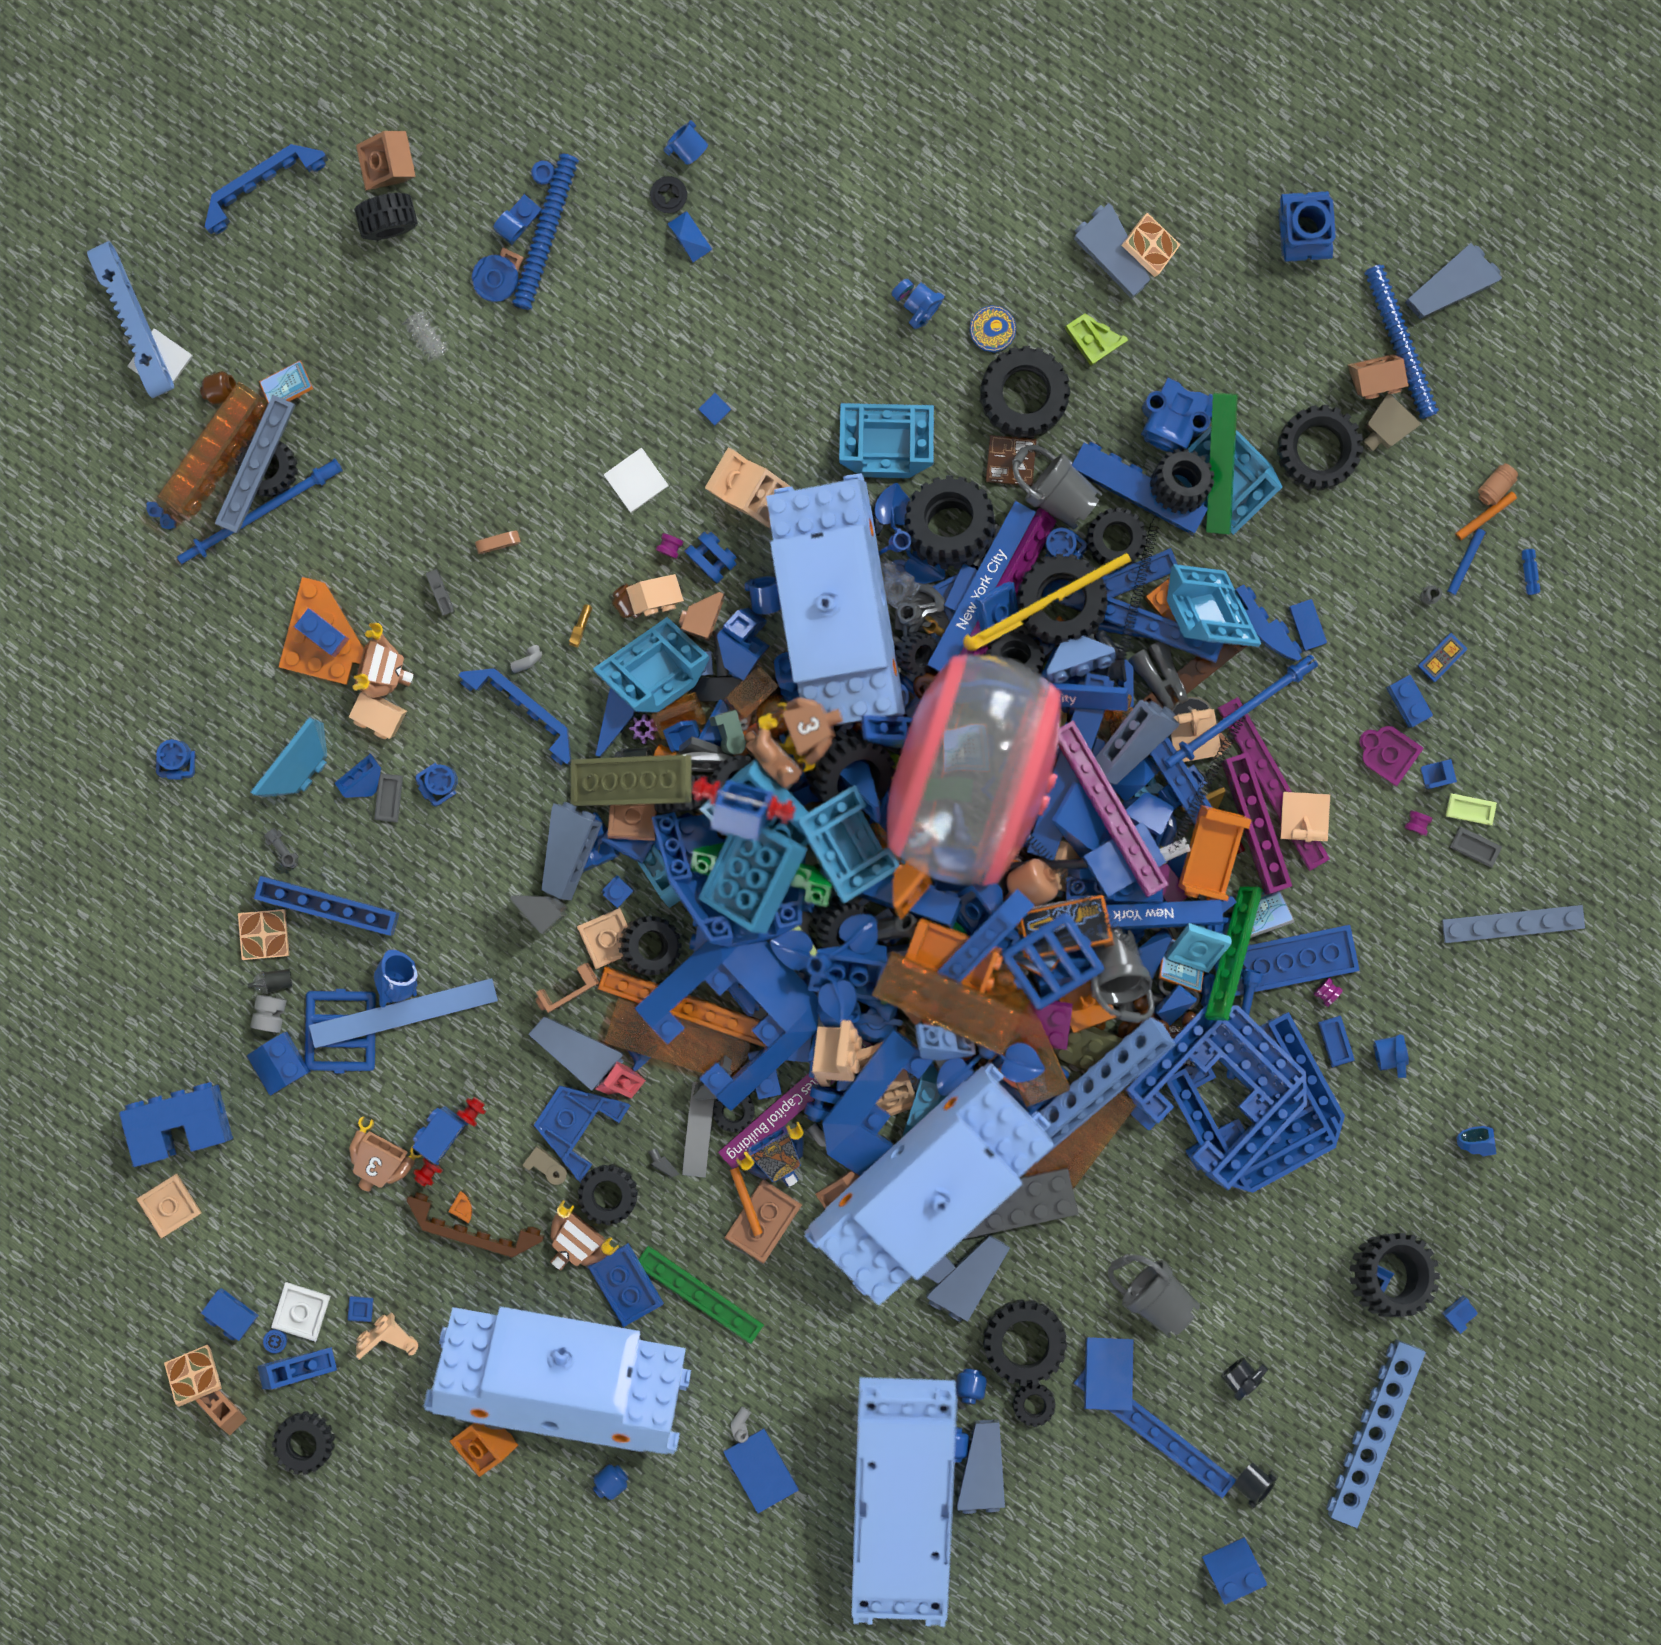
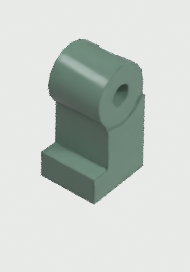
[709,710,746,755]

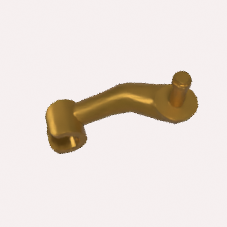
[922,616,946,638]

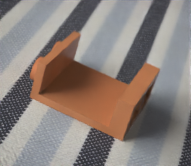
[535,963,600,1012]

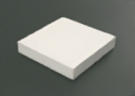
[127,329,193,394]
[604,448,669,513]
[271,1282,331,1342]

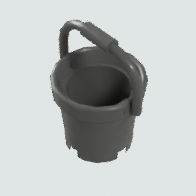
[1012,445,1102,530]
[1091,928,1154,1023]
[1108,1254,1200,1338]

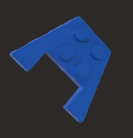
[534,1085,631,1182]

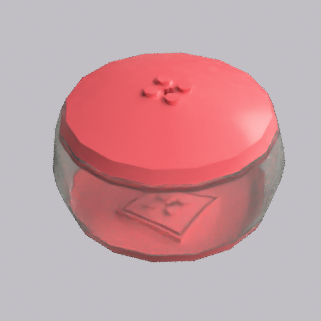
[887,655,1061,885]

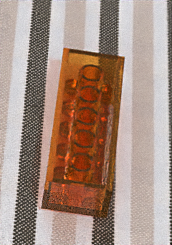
[158,381,268,518]

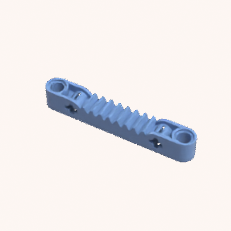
[87,241,174,398]

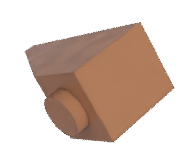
[195,1390,247,1435]

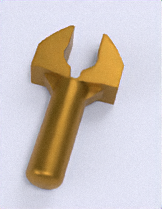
[569,604,592,648]

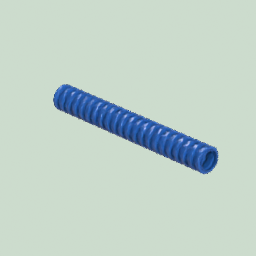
[512,153,579,310]
[1364,265,1439,419]

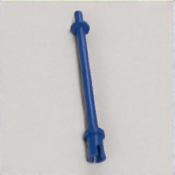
[177,458,343,564]
[1165,655,1318,768]

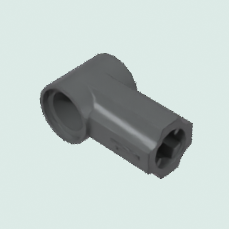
[877,912,920,941]

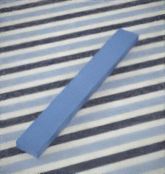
[309,978,498,1048]

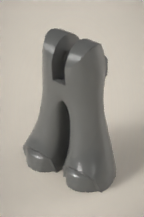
[1128,642,1188,710]

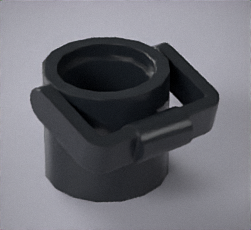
[1221,1357,1269,1401]
[1234,1463,1278,1508]

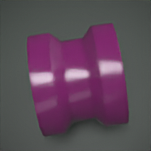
[656,533,684,559]
[1404,810,1433,836]
[1313,977,1343,1007]

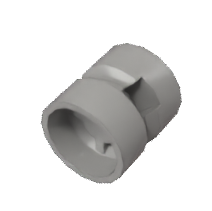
[250,995,287,1033]

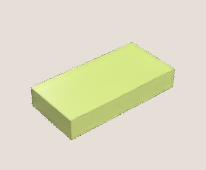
[1446,793,1497,826]

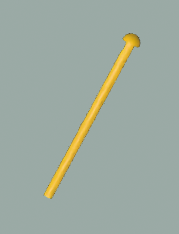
[963,553,1131,651]

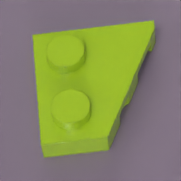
[1064,313,1128,366]

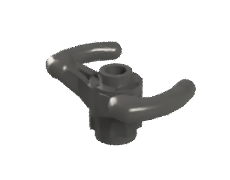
[892,583,945,649]

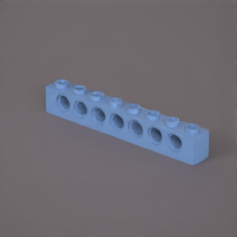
[1036,1017,1176,1163]
[1326,1339,1426,1528]

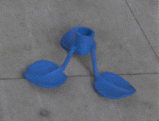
[874,483,945,584]
[770,914,878,1024]
[937,989,1045,1096]

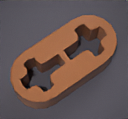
[475,531,521,554]

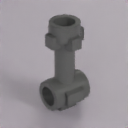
[264,828,299,869]

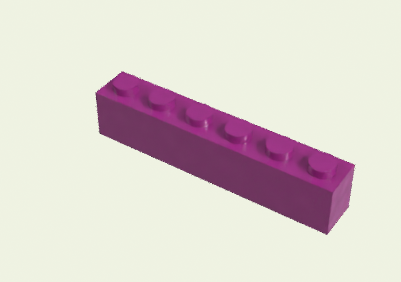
[1221,752,1292,894]

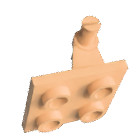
[1170,709,1222,762]
[1280,792,1330,842]
[356,1312,418,1359]

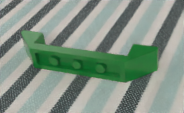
[691,842,832,907]

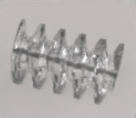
[402,310,450,363]

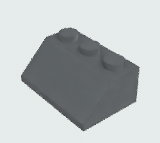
[510,895,568,934]

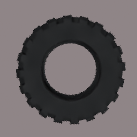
[980,346,1070,438]
[905,475,996,570]
[1017,553,1107,647]

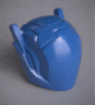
[374,950,417,1008]
[853,998,902,1045]

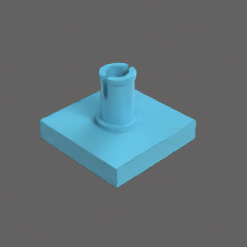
[1167,923,1231,972]

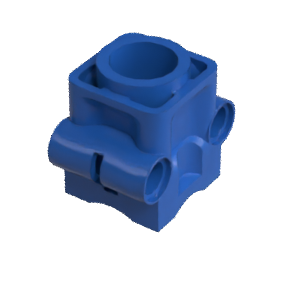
[1279,191,1336,262]
[1141,378,1211,453]

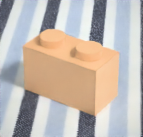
[626,574,684,616]
[349,692,407,739]

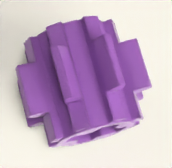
[629,714,660,744]

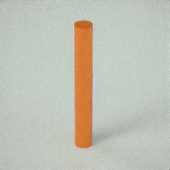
[1456,491,1517,541]
[730,1167,763,1236]

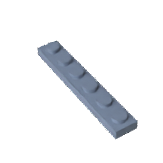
[215,395,296,534]
[1442,905,1585,943]

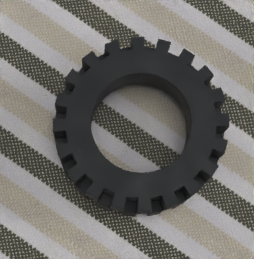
[1277,405,1363,490]
[806,729,895,815]
[1350,1233,1440,1317]
[983,1299,1067,1386]

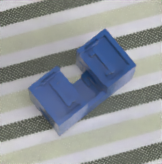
[119,1082,233,1167]

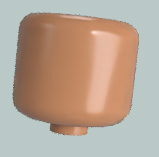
[1007,859,1058,907]

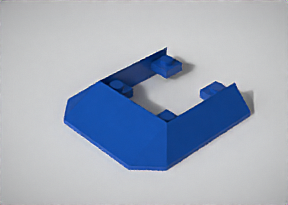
[635,940,819,1111]
[1126,1006,1307,1190]
[1166,1012,1345,1193]
[822,1029,933,1176]

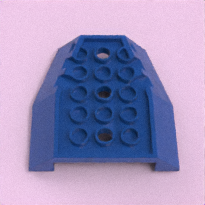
[652,813,806,947]

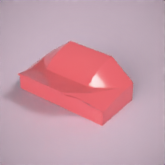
[595,1061,646,1099]

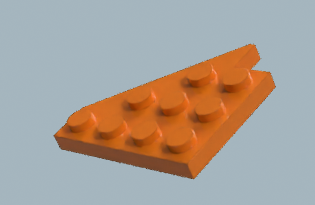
[279,577,364,685]

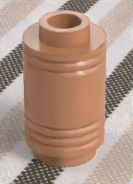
[1478,463,1518,506]

